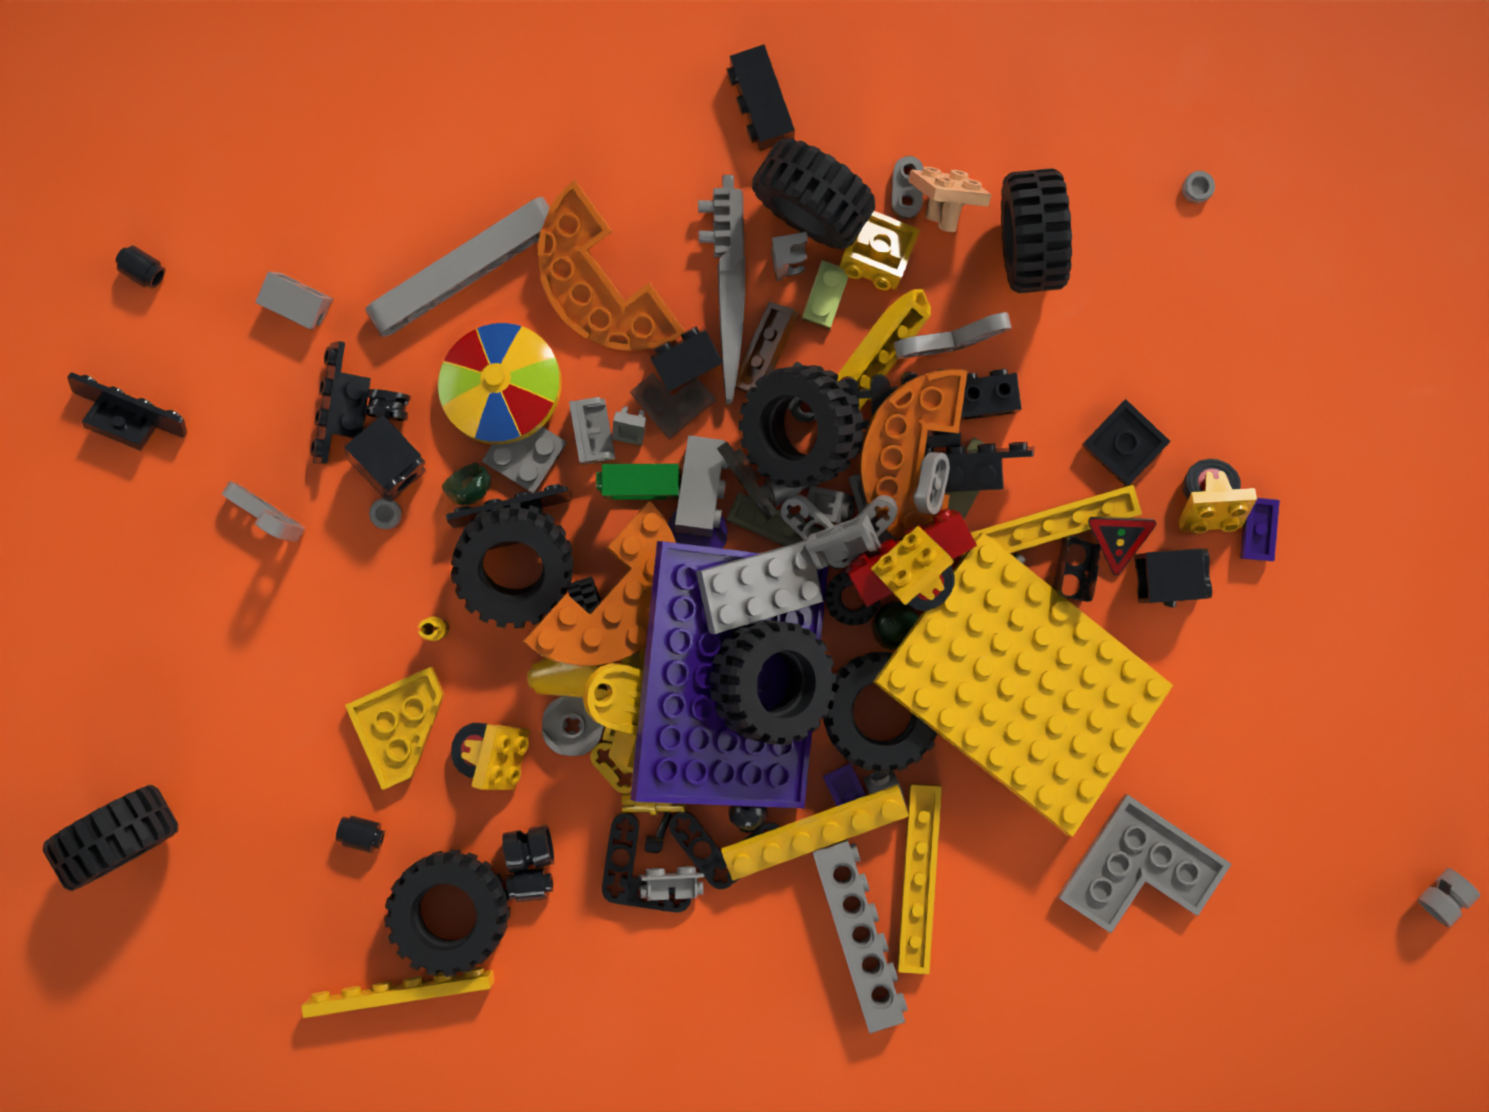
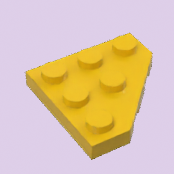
[345,667,445,790]

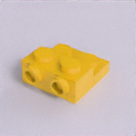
[839,211,920,290]

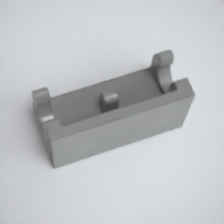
[771,232,808,281]
[255,271,334,329]
[569,397,616,465]
[804,514,881,570]

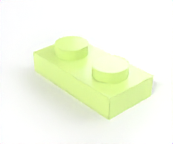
[802,260,848,329]

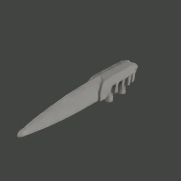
[698,175,745,405]

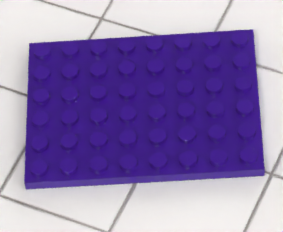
[630,541,829,808]

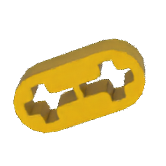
[591,741,634,794]

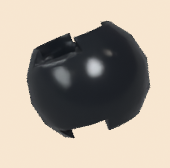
[728,806,768,833]

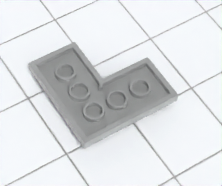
[1057,793,1232,933]

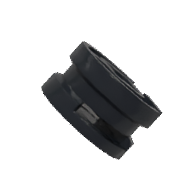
[364,389,411,421]

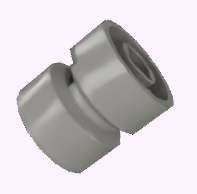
[1417,867,1481,928]

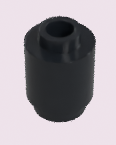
[115,245,166,289]
[336,815,385,853]
[506,867,553,902]

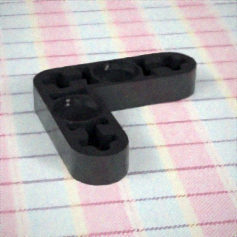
[669,810,781,890]
[602,812,691,913]

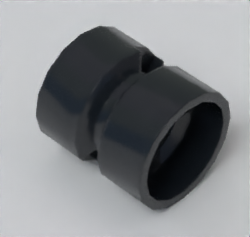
[502,824,554,873]

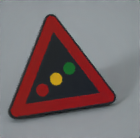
[1088,517,1157,576]

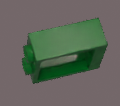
[596,464,681,500]

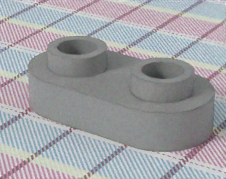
[891,156,923,220]
[914,452,950,514]

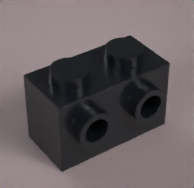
[650,326,723,392]
[961,369,1022,420]

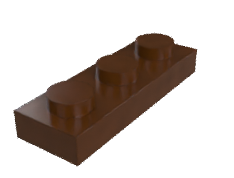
[735,301,799,392]

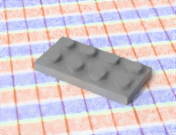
[696,541,823,634]

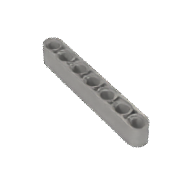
[365,197,550,337]

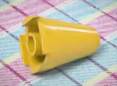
[527,658,615,699]

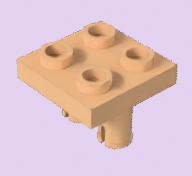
[908,167,992,232]

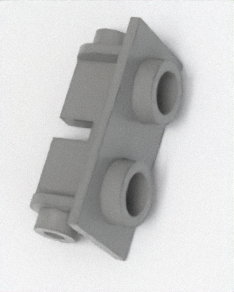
[638,866,704,901]

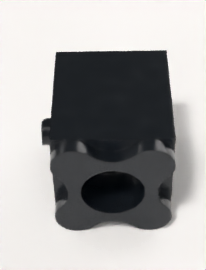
[344,414,426,502]
[1134,548,1212,608]

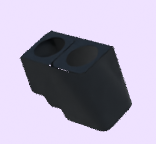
[1053,536,1101,602]

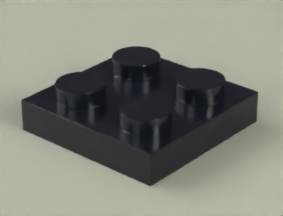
[1081,399,1171,487]

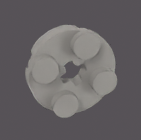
[542,696,605,756]

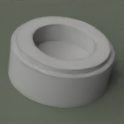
[1182,171,1215,204]
[369,498,402,530]

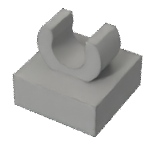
[612,406,646,446]

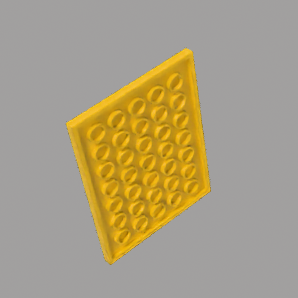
[873,532,1173,836]

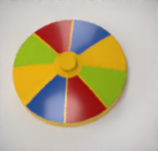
[438,323,562,445]

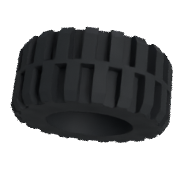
[752,138,875,249]
[1001,168,1072,293]
[739,365,863,488]
[451,503,574,629]
[710,620,836,745]
[823,652,939,773]
[43,785,178,891]
[384,850,511,977]

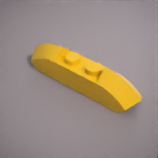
[837,289,931,410]

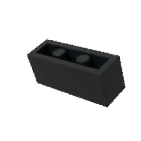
[726,44,795,151]

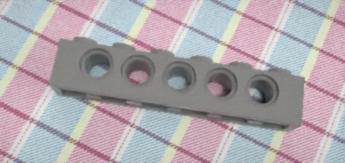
[812,839,908,1034]

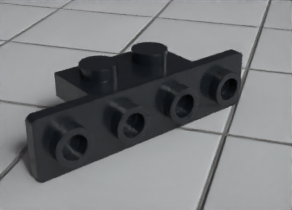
[310,341,371,464]
[67,372,187,451]
[924,442,1035,492]
[446,484,572,550]

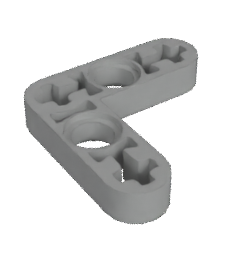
[894,312,1012,359]
[222,481,306,542]
[780,494,898,568]

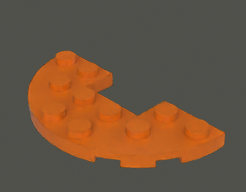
[537,180,685,351]
[859,369,968,539]
[523,501,676,666]

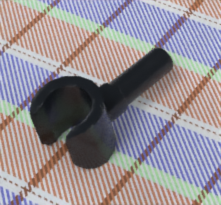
[645,812,672,853]

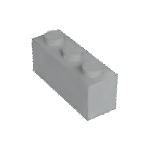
[675,435,730,537]

